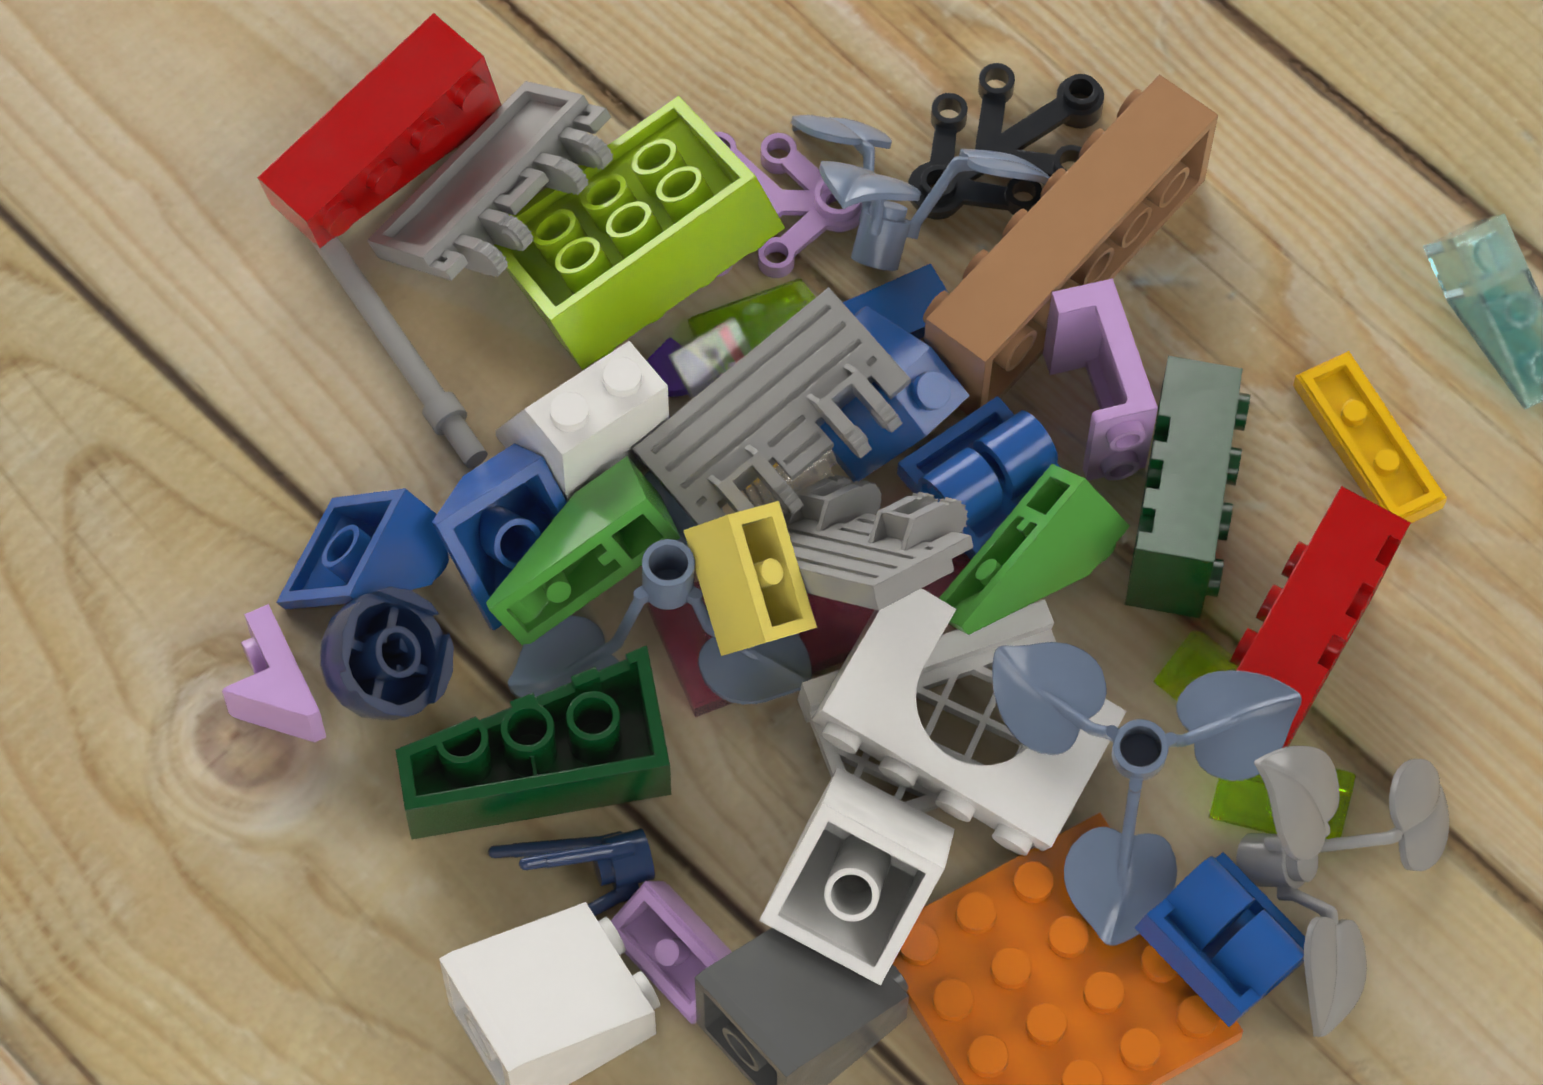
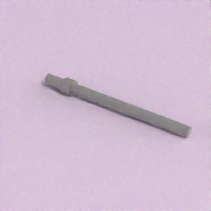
[309,237,488,468]

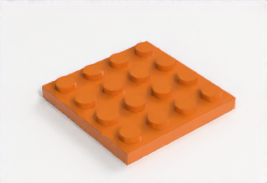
[893,812,1244,1085]

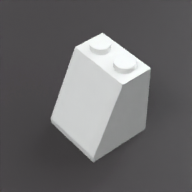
[496,341,669,502]
[759,767,955,986]
[439,902,660,1085]

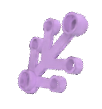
[714,132,862,278]

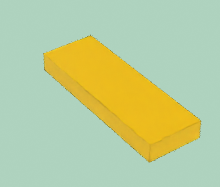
[1293,351,1447,523]

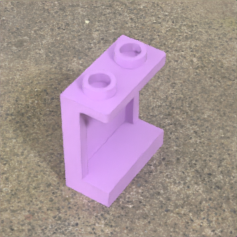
[1043,278,1158,480]

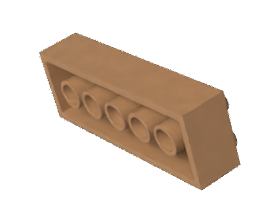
[923,74,1218,415]

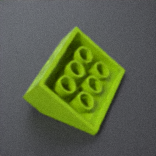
[493,96,785,370]

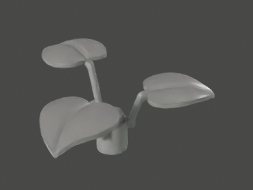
[1236,746,1449,1037]

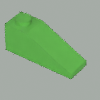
[486,456,681,646]
[939,464,1130,635]

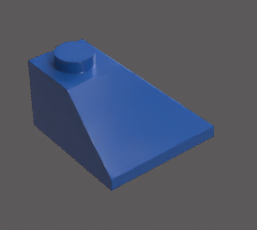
[820,306,970,483]
[432,443,567,630]
[276,488,449,610]

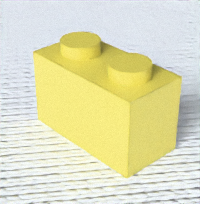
[683,501,817,656]

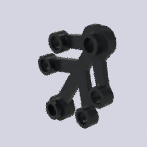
[908,63,1104,220]

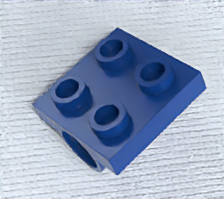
[897,396,1060,560]
[1135,852,1305,1027]

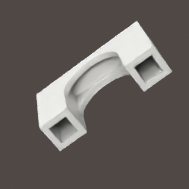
[811,588,1127,856]

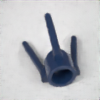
[488,828,655,916]

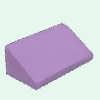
[611,881,732,1024]

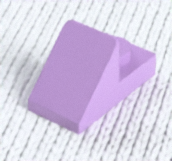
[222,604,326,742]

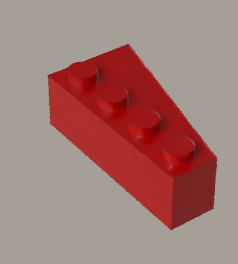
[257,13,501,248]
[1229,486,1411,748]

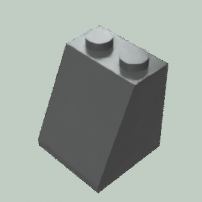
[695,928,909,1085]

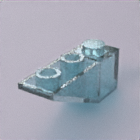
[1423,213,1543,409]

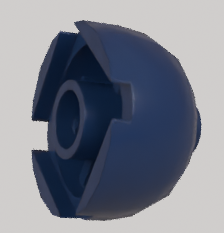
[320,587,454,720]

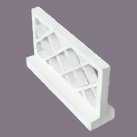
[797,599,1056,813]

